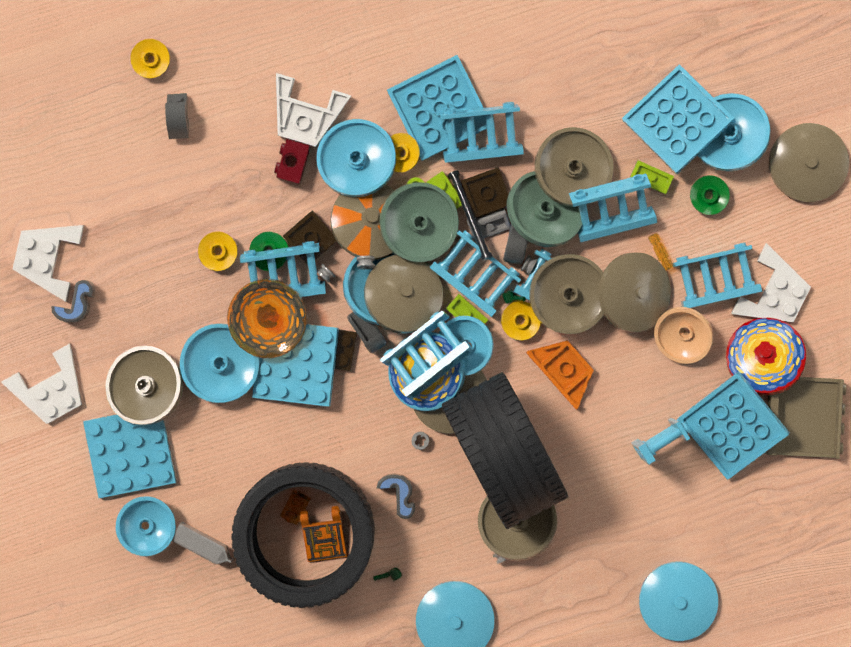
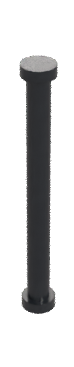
[448,170,493,261]

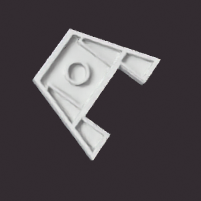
[276,73,352,147]
[13,225,84,302]
[731,243,811,322]
[1,344,82,424]

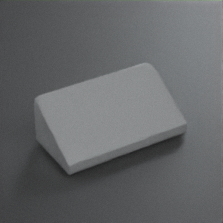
[467,208,510,242]

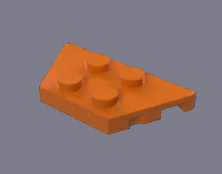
[526,340,594,410]

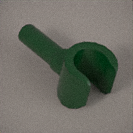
[502,289,526,304]
[373,567,402,581]

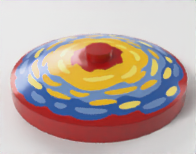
[726,317,806,395]

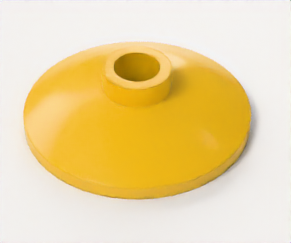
[130,39,170,78]
[390,133,420,173]
[198,231,238,271]
[501,301,541,340]

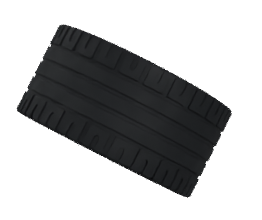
[442,372,569,529]
[231,462,375,608]

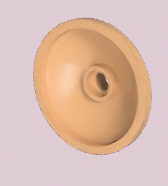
[654,307,713,364]

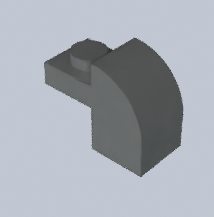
[165,93,189,139]

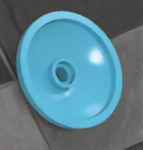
[439,316,494,375]
[116,496,176,556]

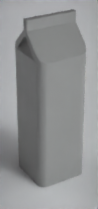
[172,522,234,564]

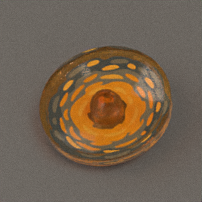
[227,278,307,358]

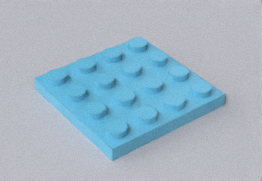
[387,55,487,161]
[622,64,735,175]
[252,319,339,407]
[678,371,790,480]
[83,414,177,498]

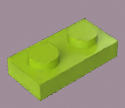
[630,160,674,194]
[426,171,462,209]
[446,294,488,324]

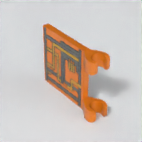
[300,506,347,562]

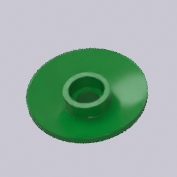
[690,175,730,215]
[249,232,288,271]

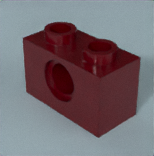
[274,139,310,185]

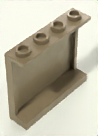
[765,377,846,459]

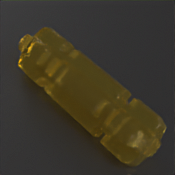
[648,233,673,270]

